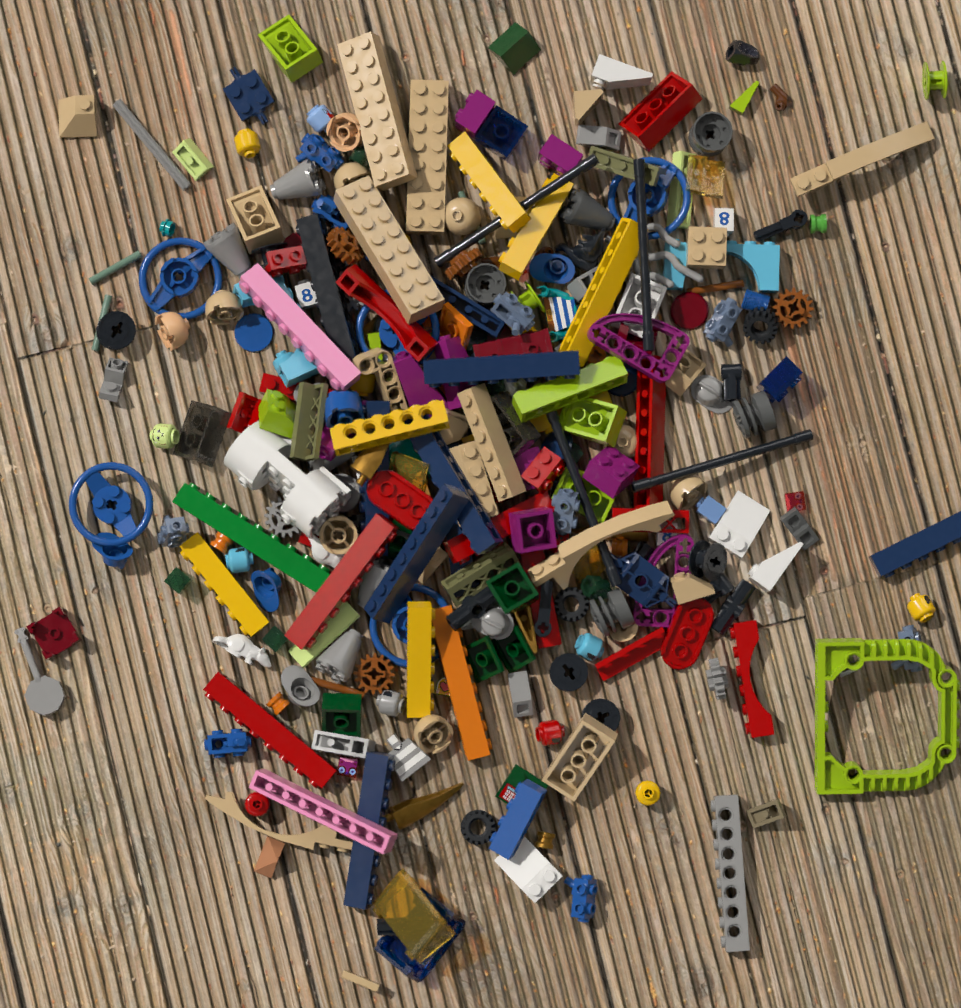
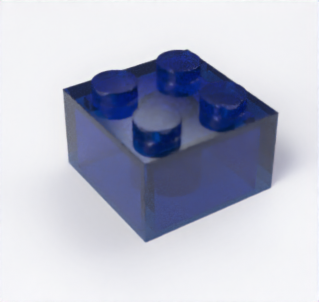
[475,105,528,162]
[756,356,803,403]

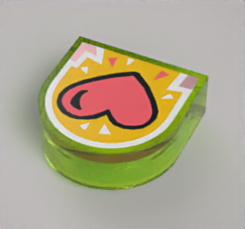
[435,677,450,697]

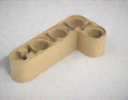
[352,348,408,412]

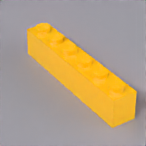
[447,132,531,233]
[498,173,574,281]
[179,532,270,637]
[406,601,435,718]

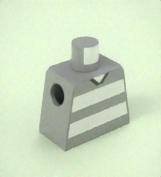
[386,734,431,781]

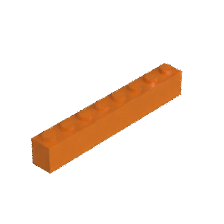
[431,605,492,761]

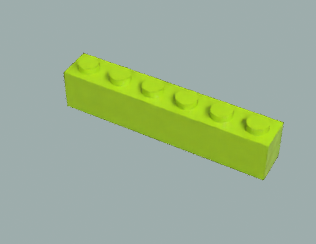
[512,356,628,423]

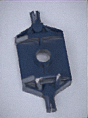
[610,551,677,608]

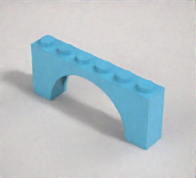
[663,239,780,293]
[233,275,319,388]

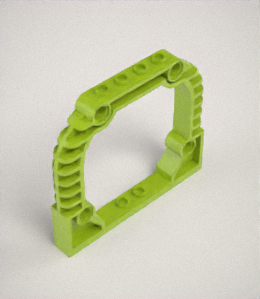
[815,638,960,795]

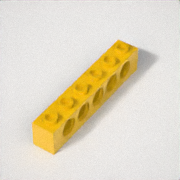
[330,400,450,456]

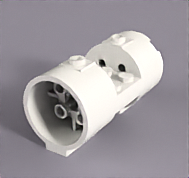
[224,421,351,539]

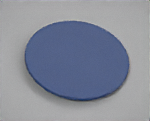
[235,314,273,352]

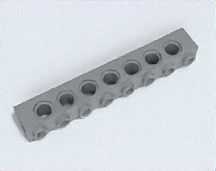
[710,794,750,952]

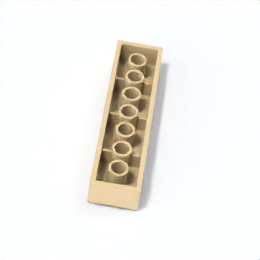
[337,31,418,191]
[406,80,449,235]
[333,175,444,325]

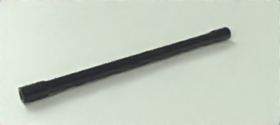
[434,153,600,267]
[633,159,655,352]
[546,410,623,587]
[631,429,813,493]

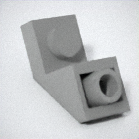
[576,125,621,151]
[98,358,128,402]
[508,671,533,718]

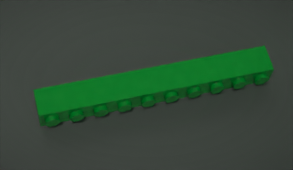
[172,482,330,593]

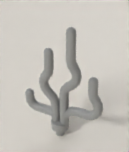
[605,223,704,288]

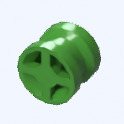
[809,214,827,234]

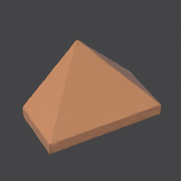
[254,836,286,878]

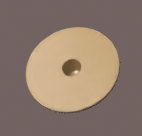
[609,622,638,642]

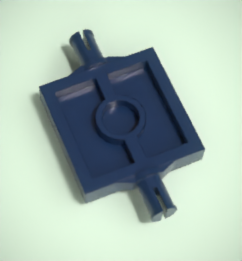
[223,66,275,125]

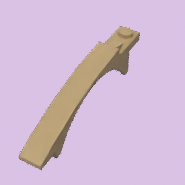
[790,121,935,197]
[528,501,675,590]
[205,791,353,853]

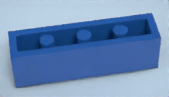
[489,779,548,860]

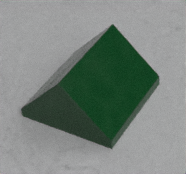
[488,22,541,75]
[491,626,536,673]
[465,636,505,683]

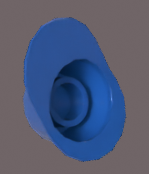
[529,253,575,284]
[92,532,133,569]
[251,568,282,612]

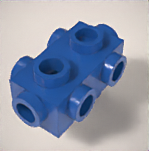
[296,133,344,173]
[311,195,350,231]
[204,729,252,758]
[564,874,598,922]

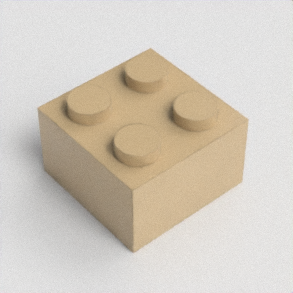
[686,226,727,269]

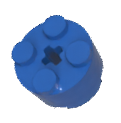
[324,390,365,428]

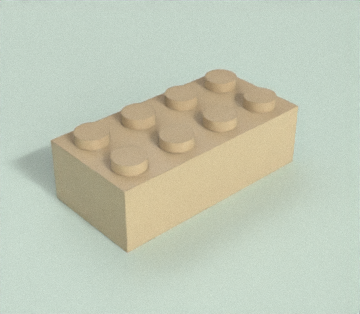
[542,713,618,801]

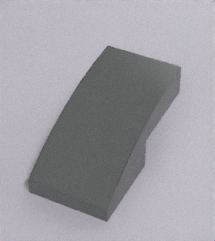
[780,507,820,551]

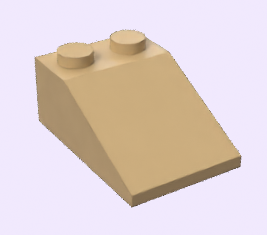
[226,185,284,254]

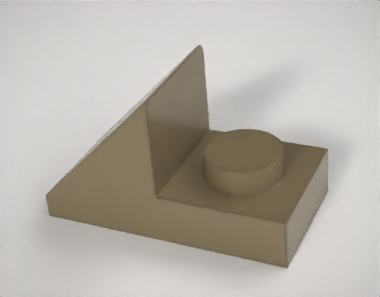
[746,799,786,829]

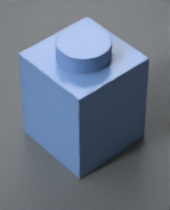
[696,495,727,525]

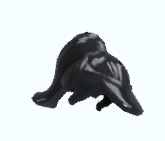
[554,227,606,271]

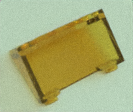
[373,868,456,963]

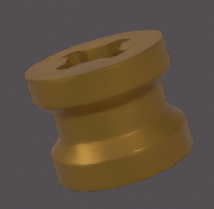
[534,831,556,849]

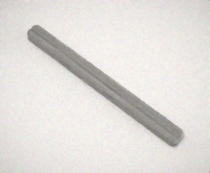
[113,99,191,191]

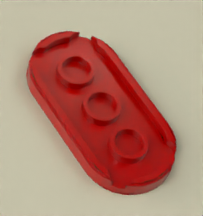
[367,470,433,531]
[660,597,714,670]

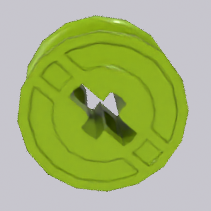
[922,61,948,100]
[509,281,546,313]

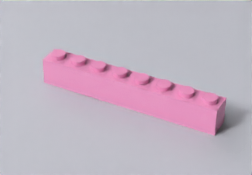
[239,263,361,391]
[249,769,398,854]

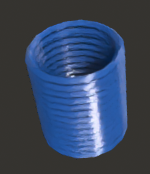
[741,289,770,311]

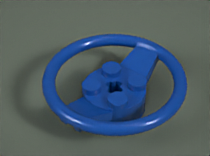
[608,157,691,240]
[139,237,222,320]
[355,290,440,364]
[69,462,153,547]
[369,584,448,668]

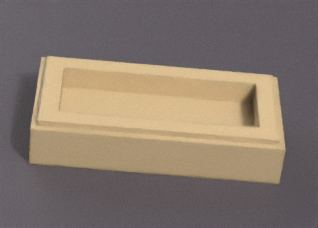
[341,969,380,992]

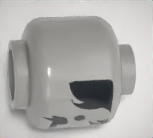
[376,690,406,717]

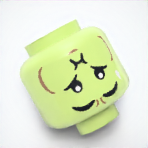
[150,423,180,449]

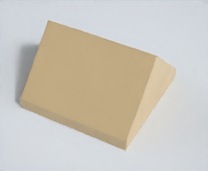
[573,89,604,128]

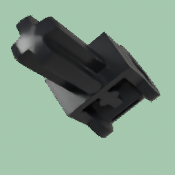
[753,210,807,242]
[534,580,553,637]

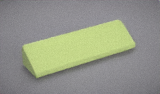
[666,151,696,229]
[288,602,360,669]

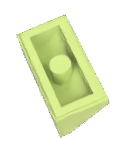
[172,138,214,181]

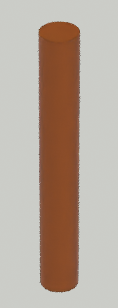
[686,280,744,294]
[310,676,365,699]

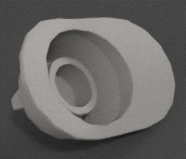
[691,375,732,413]
[471,604,514,640]
[281,665,320,707]

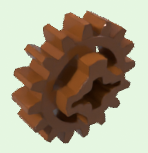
[326,226,365,265]
[445,248,483,280]
[772,287,814,330]
[353,653,395,695]

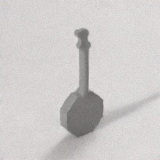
[14,627,66,716]

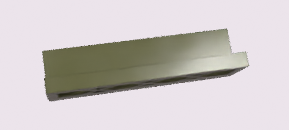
[588,146,667,186]
[289,382,328,462]
[441,541,521,607]

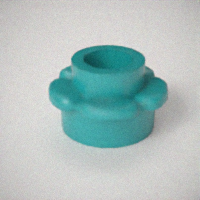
[159,218,176,237]

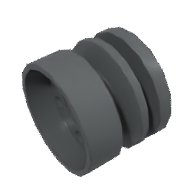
[688,111,733,158]
[464,263,506,307]
[732,391,777,439]
[589,588,635,637]

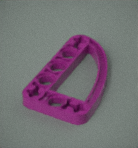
[587,313,690,383]
[633,534,694,627]

